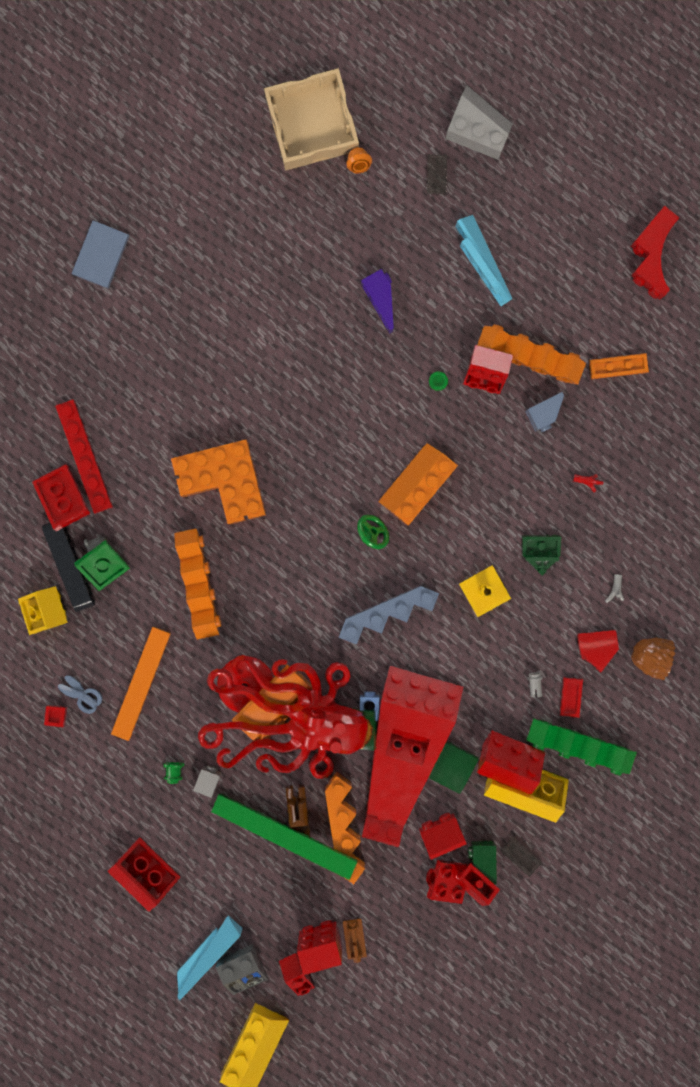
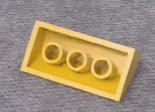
[484,770,569,823]
[220,1003,289,1087]

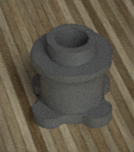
[84,535,108,552]

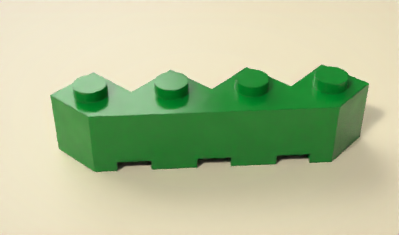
[526,718,637,776]

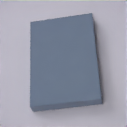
[72,221,129,289]

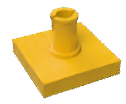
[459,565,511,617]

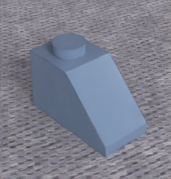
[525,392,564,432]

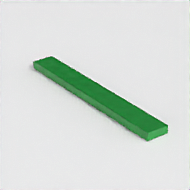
[211,793,358,880]

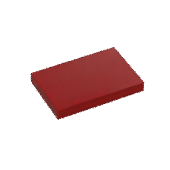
[32,464,90,531]

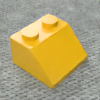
[18,586,68,635]

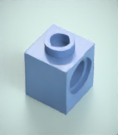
[360,691,379,721]

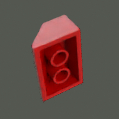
[107,837,180,912]

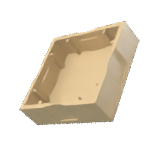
[264,68,359,171]

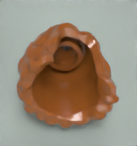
[631,638,675,680]

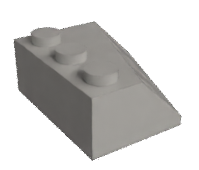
[446,86,513,160]

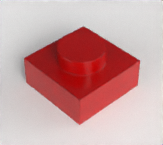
[44,705,67,727]

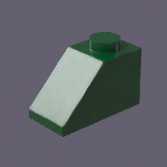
[468,841,497,884]

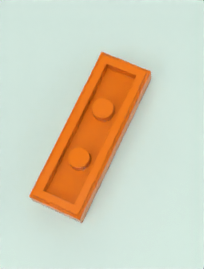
[589,353,649,379]

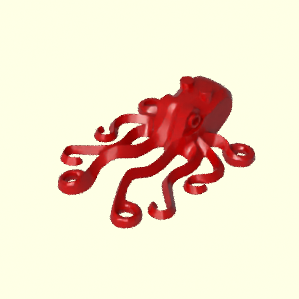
[197,655,368,779]

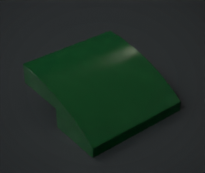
[428,741,479,794]

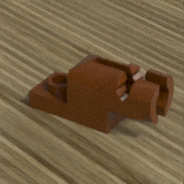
[286,784,311,837]

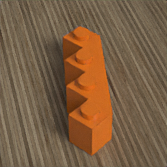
[477,324,586,385]
[174,528,222,640]
[325,772,365,885]

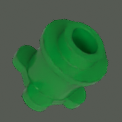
[163,762,184,784]

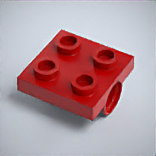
[426,860,468,904]

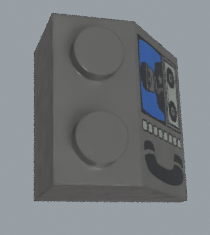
[215,944,268,995]

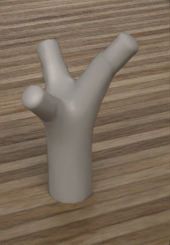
[605,575,624,603]

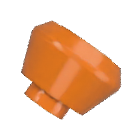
[346,147,372,173]

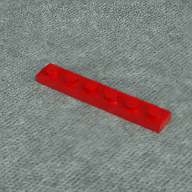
[55,399,113,514]

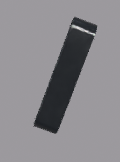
[42,522,95,612]

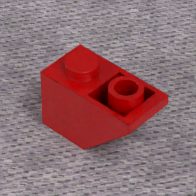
[279,953,315,996]

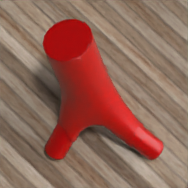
[573,474,604,492]

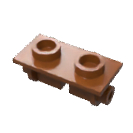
[343,918,367,963]

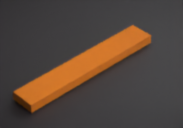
[111,627,171,741]

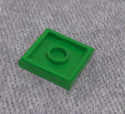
[74,540,130,591]

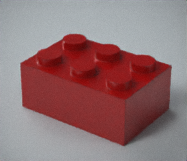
[477,730,545,795]
[297,920,342,975]

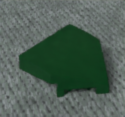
[522,535,561,576]

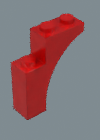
[631,206,679,300]

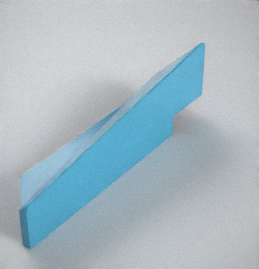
[455,215,512,306]
[177,915,242,1000]

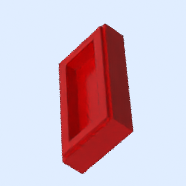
[560,677,583,718]

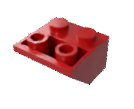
[463,345,513,394]

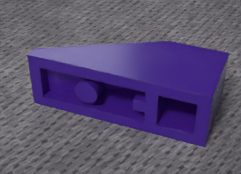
[361,269,394,334]

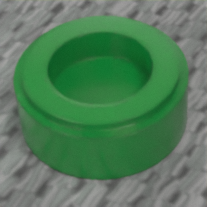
[429,371,448,391]

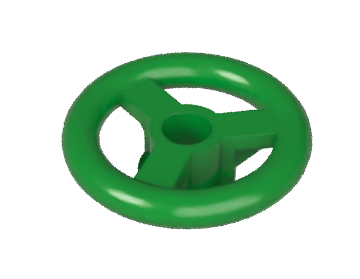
[357,515,389,549]

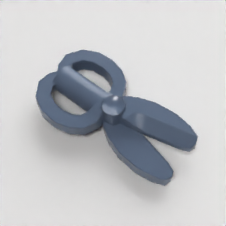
[58,675,102,714]

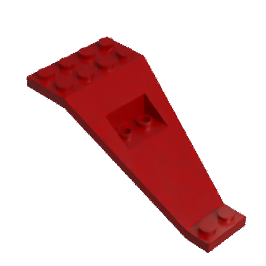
[361,666,463,847]

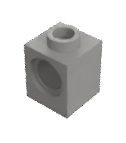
[193,765,222,798]

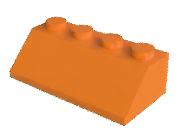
[378,443,458,526]
[232,665,312,741]

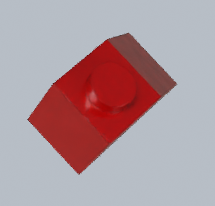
[458,863,500,906]

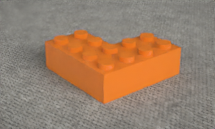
[171,440,267,525]

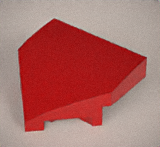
[577,630,619,673]

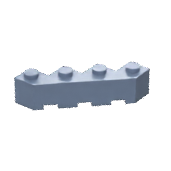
[339,586,439,644]

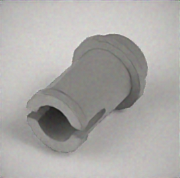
[527,672,543,698]

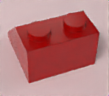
[419,813,467,860]

